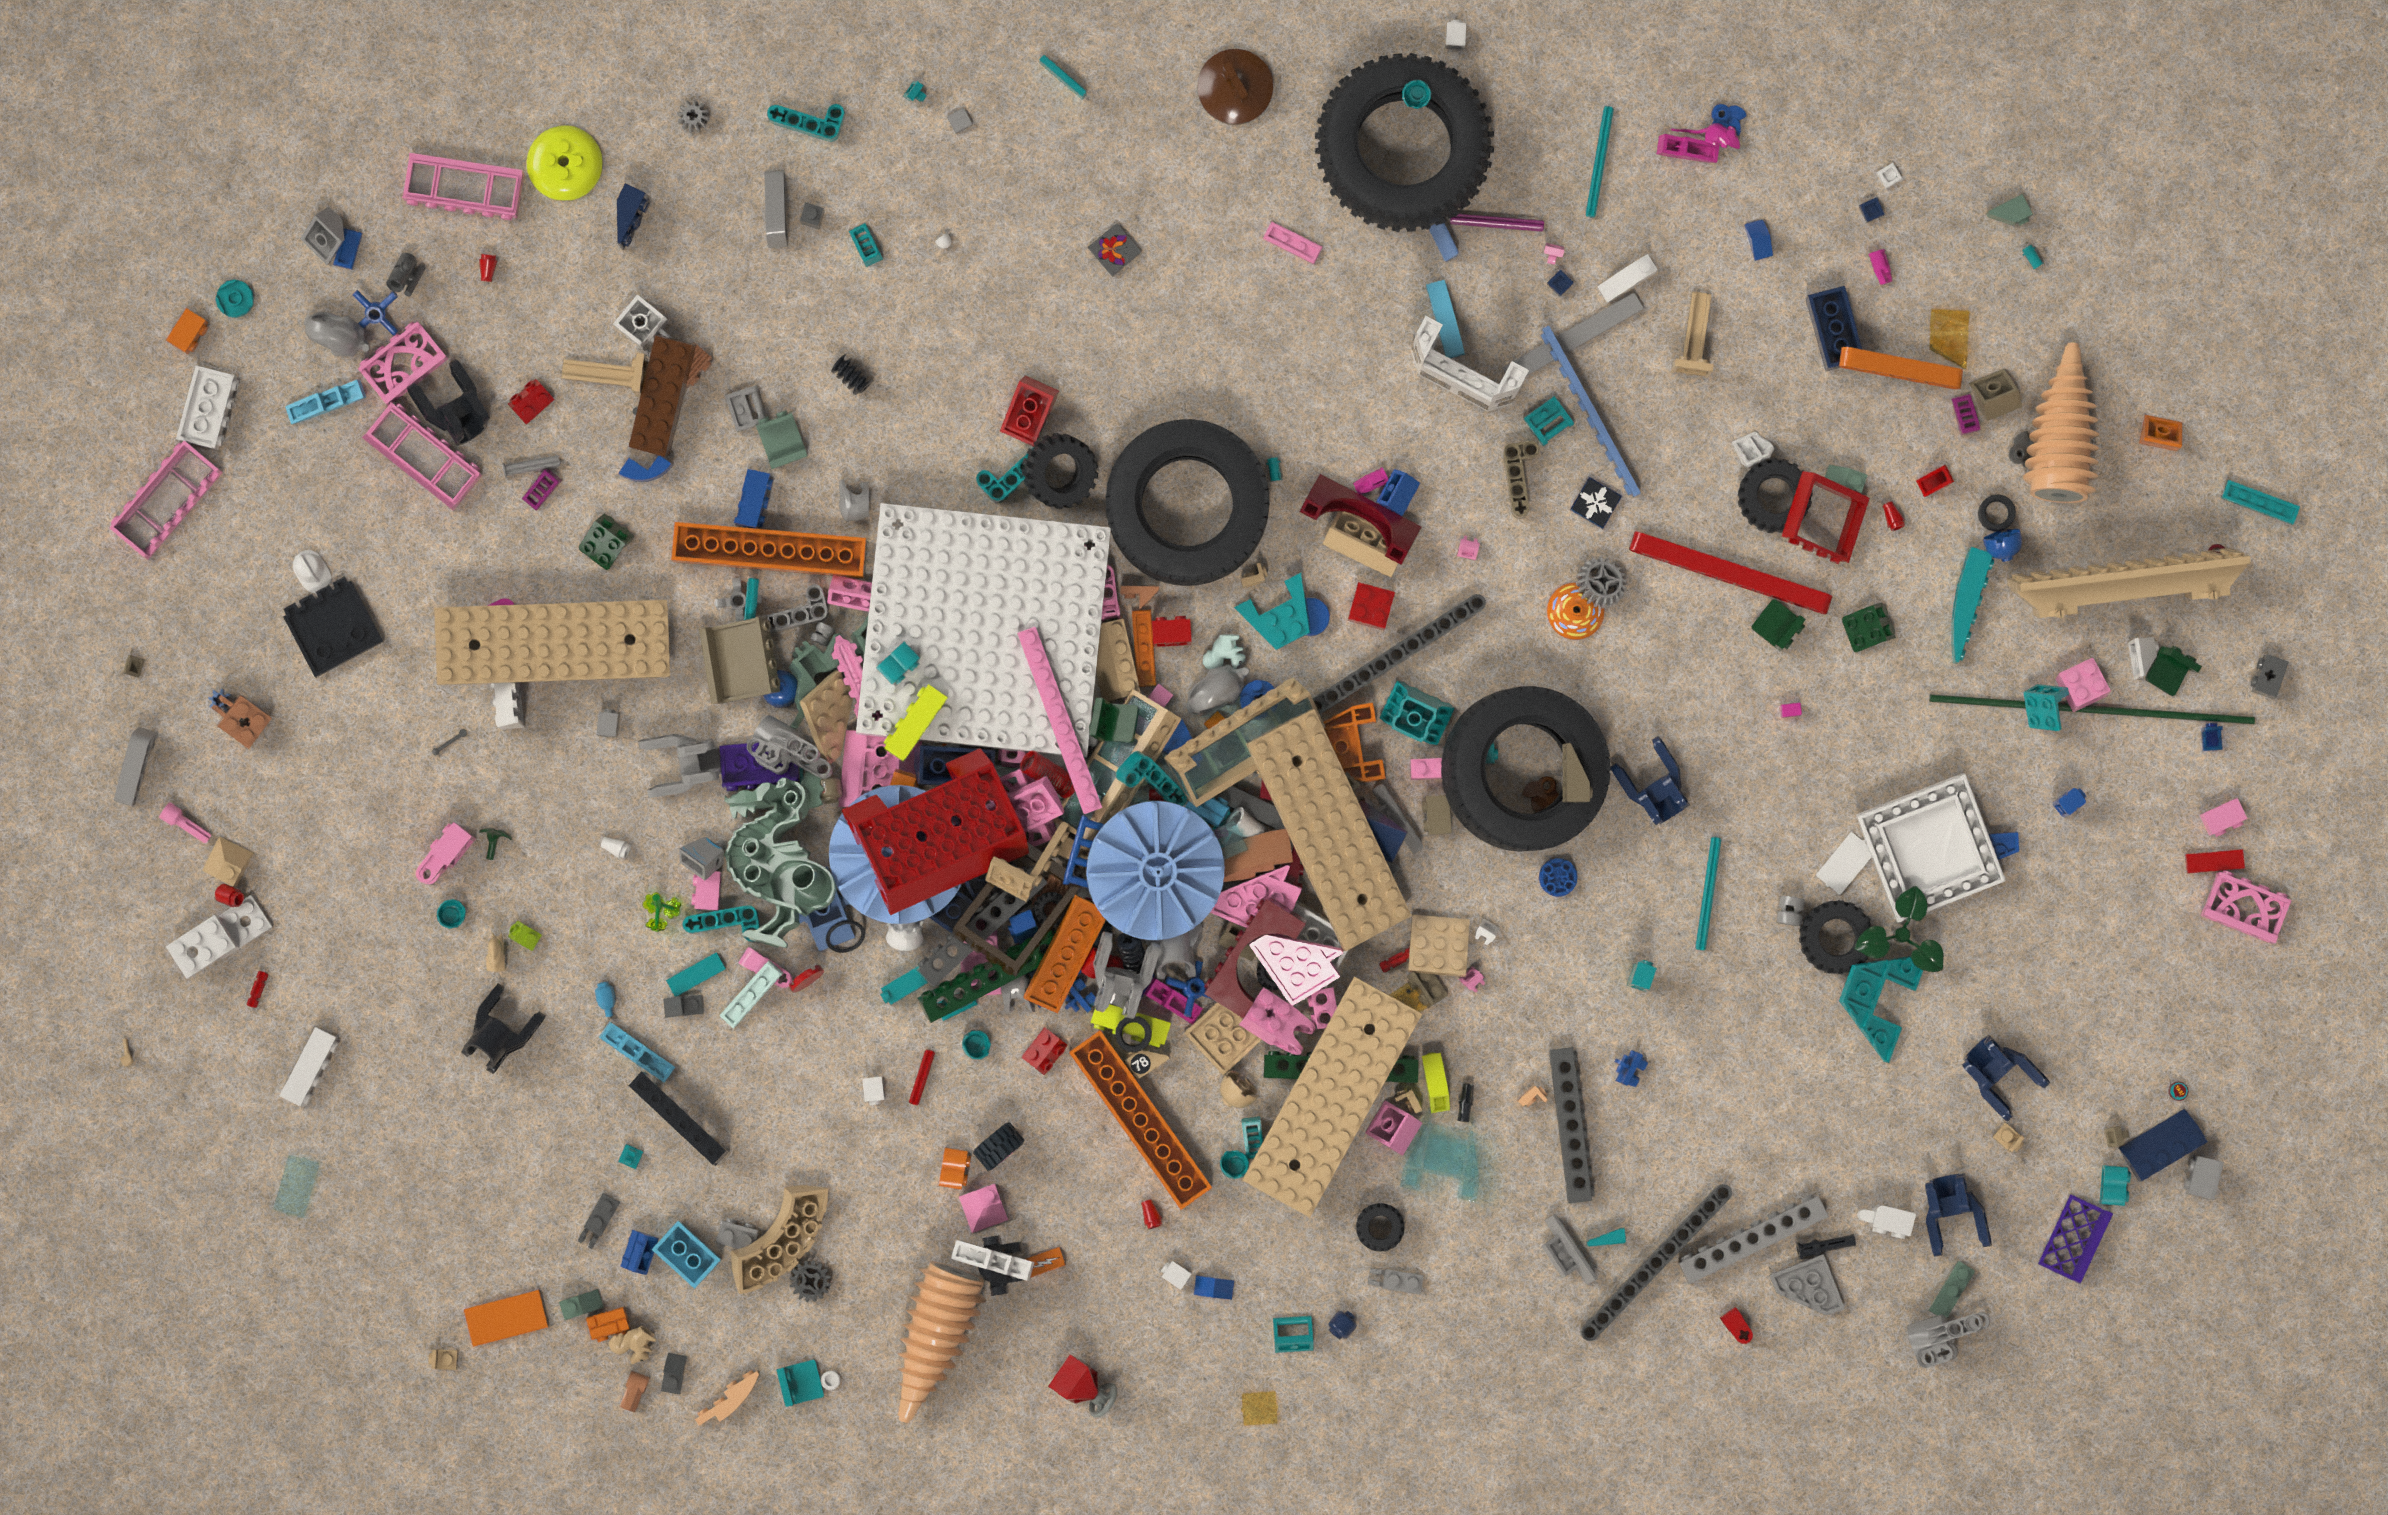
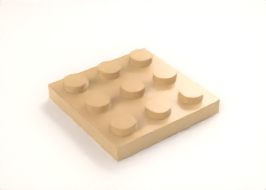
[1408,914,1470,977]
[1184,1002,1262,1075]

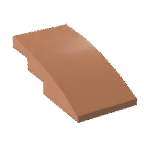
[1221,829,1293,882]

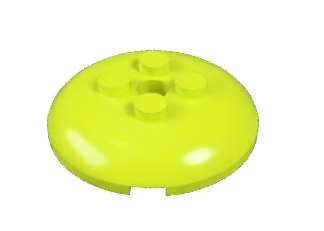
[526,125,603,201]

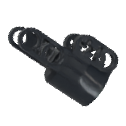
[407,359,490,446]
[461,983,546,1074]
[978,1235,1024,1296]

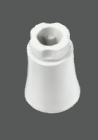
[1226,807,1269,838]

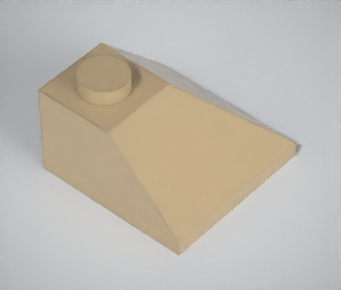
[202,836,254,888]

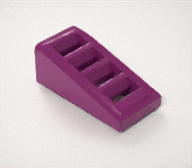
[1951,394,1981,436]
[522,469,562,511]

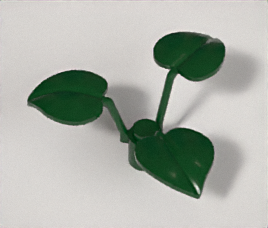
[1855,886,1944,972]

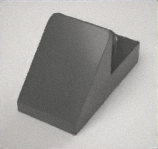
[663,995,704,1018]
[661,1353,687,1395]

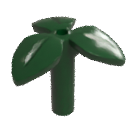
[479,828,512,860]

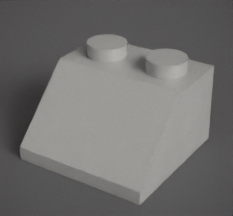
[2183,1156,2224,1200]

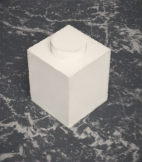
[1445,20,1466,49]
[863,1077,885,1105]
[1161,1261,1192,1290]

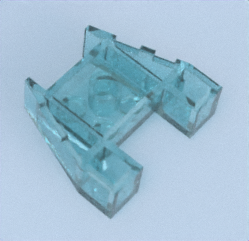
[1399,1123,1480,1202]

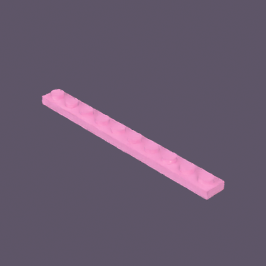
[1017,627,1102,815]

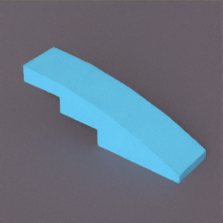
[1426,280,1465,359]
[285,379,366,424]
[599,1021,675,1083]

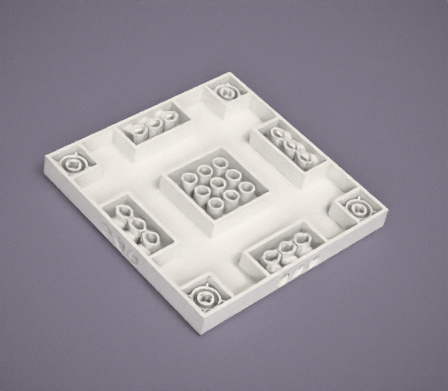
[856,503,1111,759]

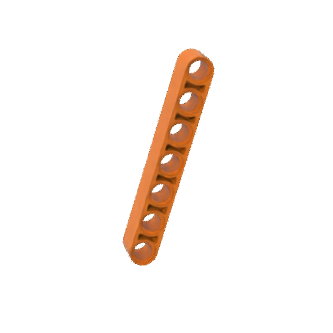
[1839,347,1963,389]

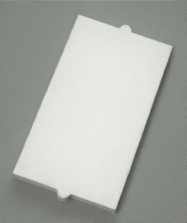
[1816,832,1871,895]

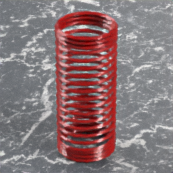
[1020,750,1075,798]

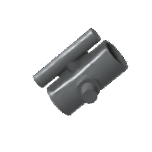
[386,253,425,297]

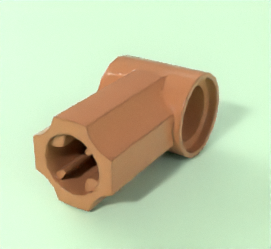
[619,1371,650,1413]

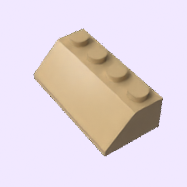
[1323,511,1398,577]
[1096,619,1140,702]

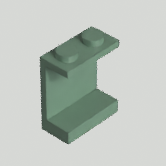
[755,410,808,469]

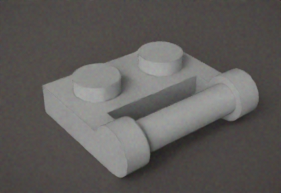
[725,385,767,433]

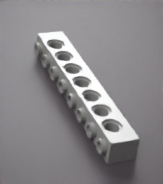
[1678,1194,1828,1284]

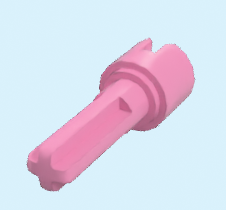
[159,802,211,843]

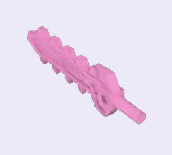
[831,635,883,721]

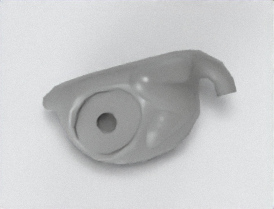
[304,312,371,356]
[1186,665,1249,716]

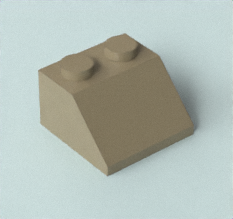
[1969,369,2022,421]

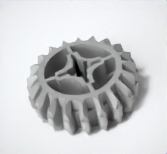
[1576,557,1627,609]

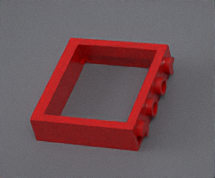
[1781,471,1870,564]

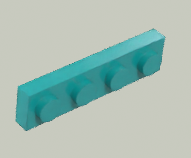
[2221,480,2300,525]

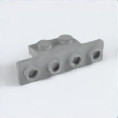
[1372,783,1424,854]
[1541,1214,1597,1285]

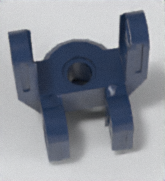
[1611,736,1690,825]
[1962,1035,2050,1122]
[1925,1173,1992,1257]

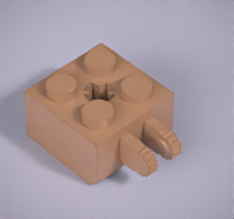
[211,694,272,749]

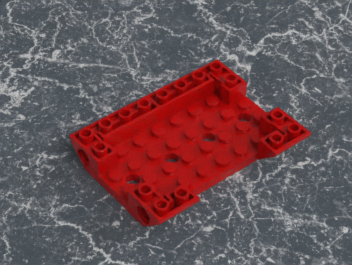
[841,748,1029,916]

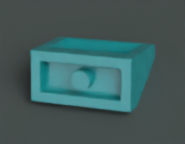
[1273,1316,1314,1353]

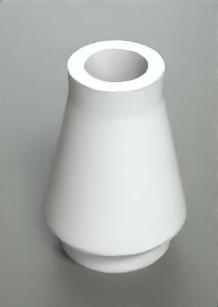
[601,837,631,859]

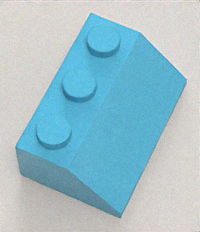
[652,1221,722,1289]

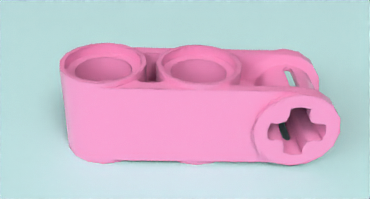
[1101,565,1121,622]
[738,947,793,988]

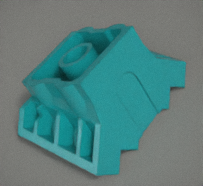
[1379,681,1455,745]

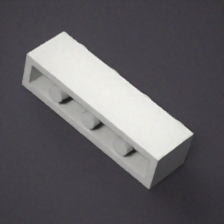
[280,1027,339,1107]

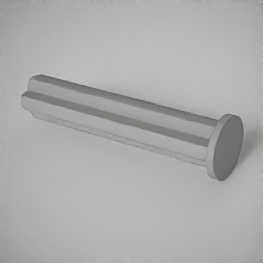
[502,455,561,478]

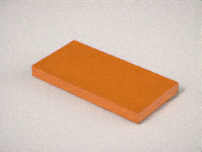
[464,1290,549,1347]

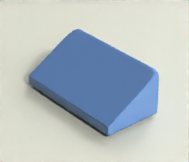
[1429,223,1459,262]

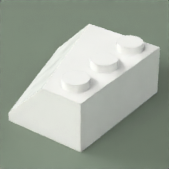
[491,682,525,730]

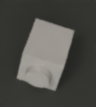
[596,709,620,738]

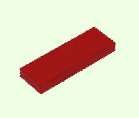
[2185,849,2245,874]

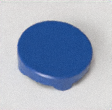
[1305,598,1330,637]
[1539,858,1578,897]

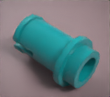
[2022,244,2044,270]
[1266,457,1283,482]

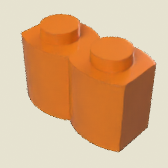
[939,1147,971,1190]

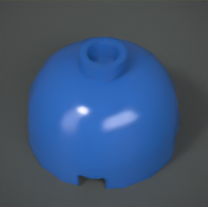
[1983,529,2022,562]
[763,670,798,708]

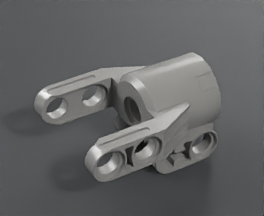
[747,715,833,779]
[638,734,721,798]
[1145,923,1202,980]
[1093,932,1160,1019]
[1907,1312,1990,1368]

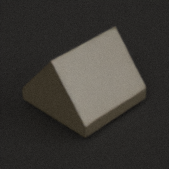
[123,655,144,678]

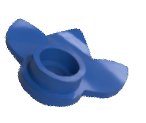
[1711,104,1747,136]

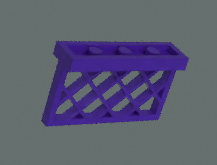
[2038,1194,2113,1284]

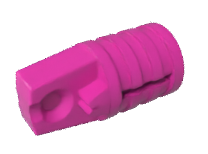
[1868,249,1893,285]
[1353,467,1388,495]

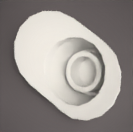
[293,550,331,593]

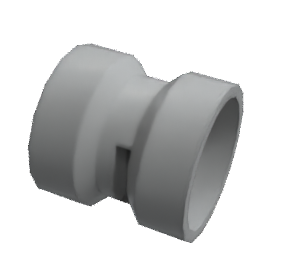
[810,621,835,647]

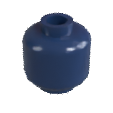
[1328,1310,1357,1340]

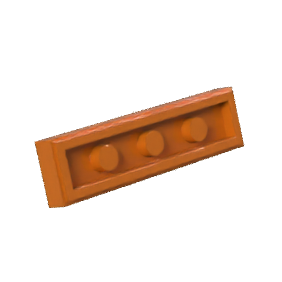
[1132,610,1156,687]

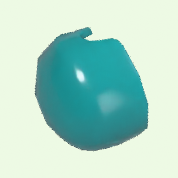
[1402,80,1431,109]
[436,899,466,929]
[962,1030,991,1060]
[1220,1150,1250,1179]

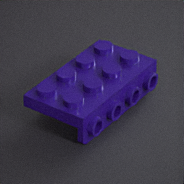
[719,743,800,791]

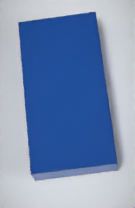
[333,228,363,270]

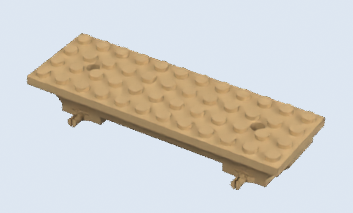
[2007,548,2251,618]
[434,600,670,685]
[1246,709,1412,951]
[1242,976,1422,1218]

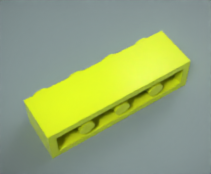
[883,684,948,762]
[1091,1004,1171,1048]

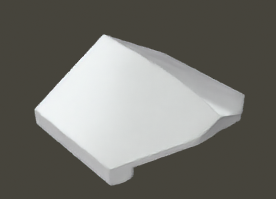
[1732,432,1775,468]

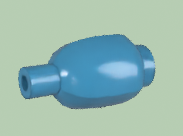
[595,981,616,1017]

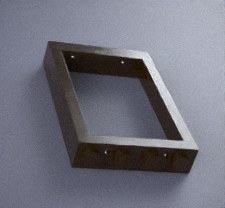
[953,842,1083,977]

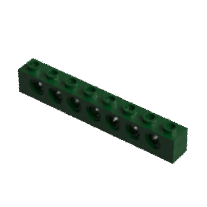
[917,927,1057,1023]
[1263,1051,1419,1083]

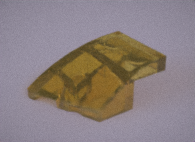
[1929,308,1970,369]

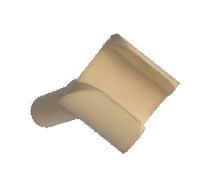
[120,1038,134,1067]

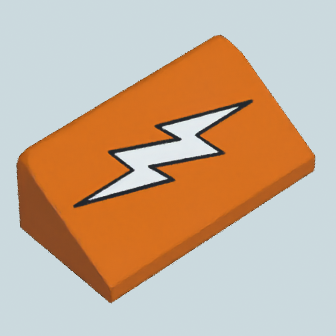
[1025,1247,1066,1278]

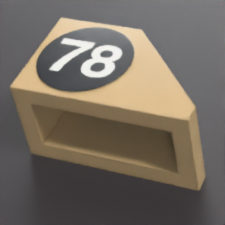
[1125,1050,1169,1080]

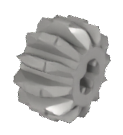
[677,100,709,133]

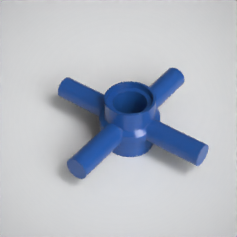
[352,290,399,336]
[1166,961,1211,1017]

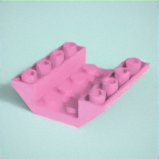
[838,730,922,807]

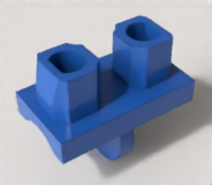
[1065,979,1096,1013]
[1614,1050,1648,1087]

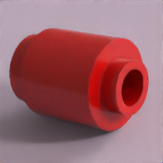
[215,884,244,907]

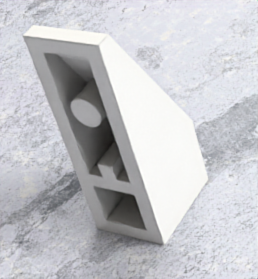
[1597,254,1657,303]

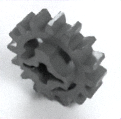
[789,1260,831,1302]

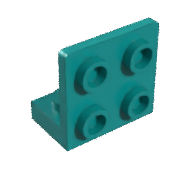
[2023,684,2069,731]
[776,1359,824,1407]

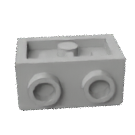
[716,1218,760,1249]

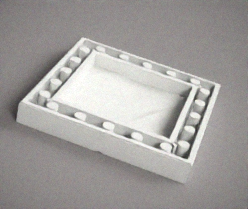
[1856,773,2006,923]

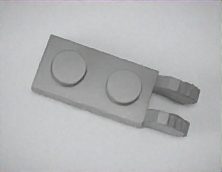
[1368,1268,1424,1295]

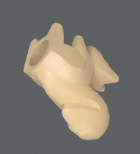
[486,933,506,972]
[609,1325,657,1364]

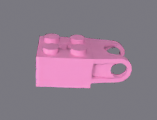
[416,822,476,884]
[1239,987,1316,1055]

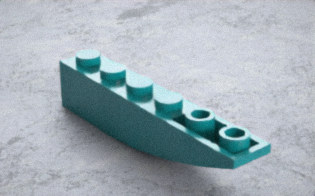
[1951,547,1994,664]

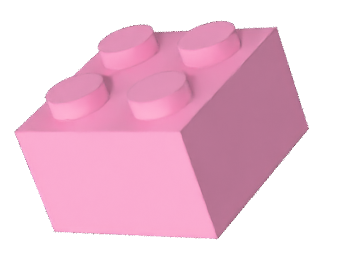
[2056,658,2111,712]

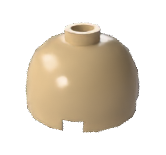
[1220,1070,1258,1108]

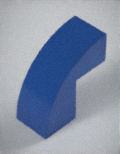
[618,455,673,482]

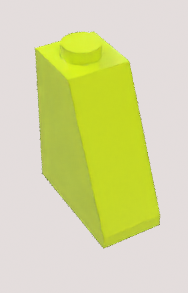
[1422,1052,1450,1113]

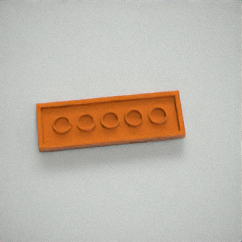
[1023,894,1106,1014]

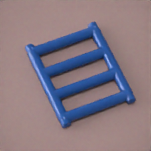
[1063,815,1104,888]

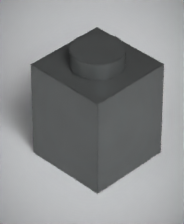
[800,202,825,230]

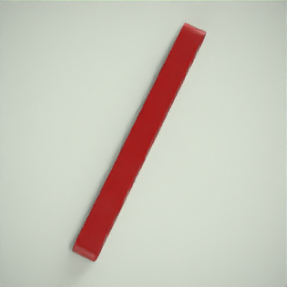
[1629,531,1833,615]

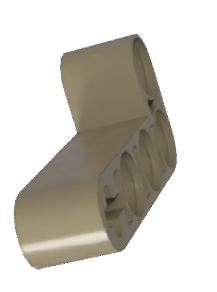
[1503,441,1540,519]

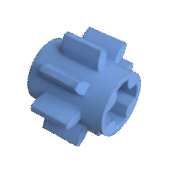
[208,689,231,711]

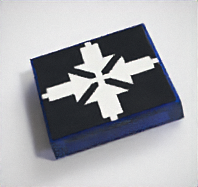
[1570,477,1622,530]

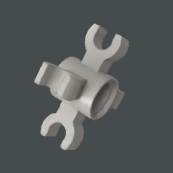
[715,578,762,622]

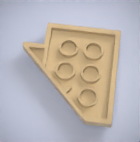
[800,670,853,766]

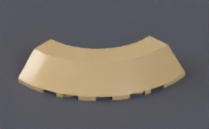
[731,1185,828,1294]

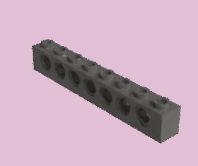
[916,866,1047,987]
[1549,1047,1595,1204]

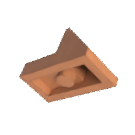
[1120,586,1159,610]

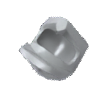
[839,479,869,522]
[1001,974,1035,1013]

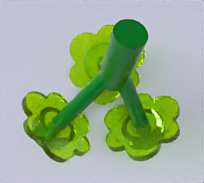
[642,892,681,932]

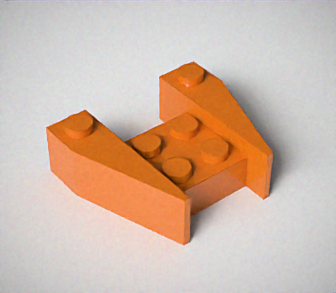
[1323,703,1386,783]

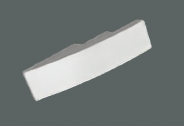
[951,1240,1034,1281]

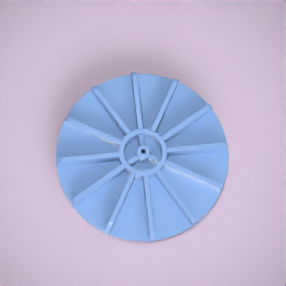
[829,785,961,924]
[1086,801,1225,940]

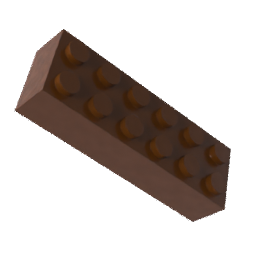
[628,335,696,457]

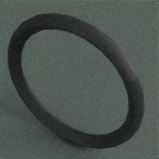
[826,920,865,953]

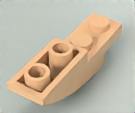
[695,1370,760,1426]

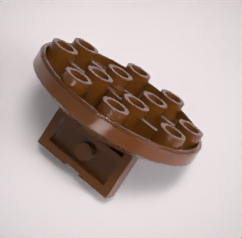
[1197,49,1273,125]

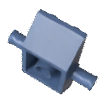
[799,866,855,952]

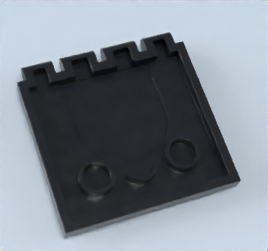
[283,576,384,678]

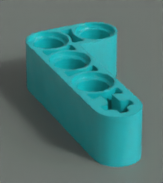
[767,104,845,142]
[976,447,1034,503]
[1116,751,1187,806]
[682,905,760,942]

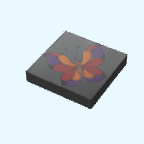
[1088,223,1141,277]

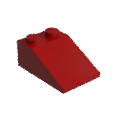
[1000,375,1059,447]

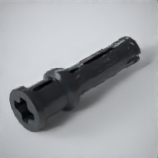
[1796,1234,1856,1260]

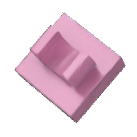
[1544,243,1564,265]
[1457,536,1480,560]
[1458,966,1485,992]

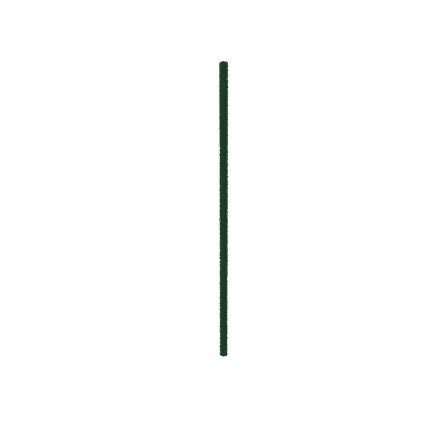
[1929,694,2255,724]

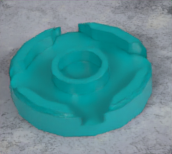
[215,279,254,318]

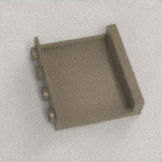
[699,616,780,704]

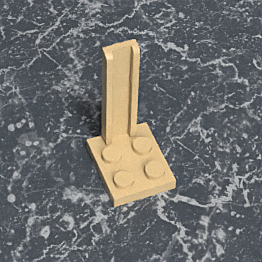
[1671,291,1714,378]
[561,353,648,398]
[986,822,1069,902]

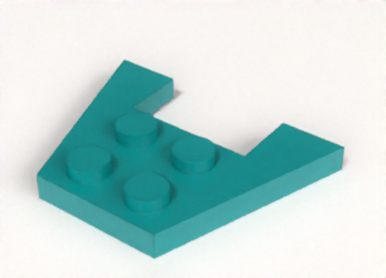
[1234,573,1311,650]

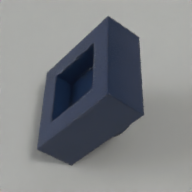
[1859,197,1885,223]
[1547,269,1574,297]

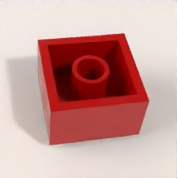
[1348,582,1395,631]
[1152,616,1192,647]

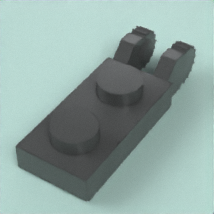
[578,1193,620,1249]

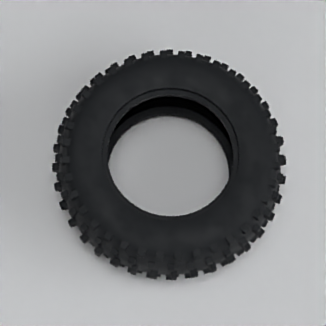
[1315,53,1494,232]

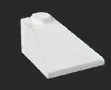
[2128,637,2159,680]

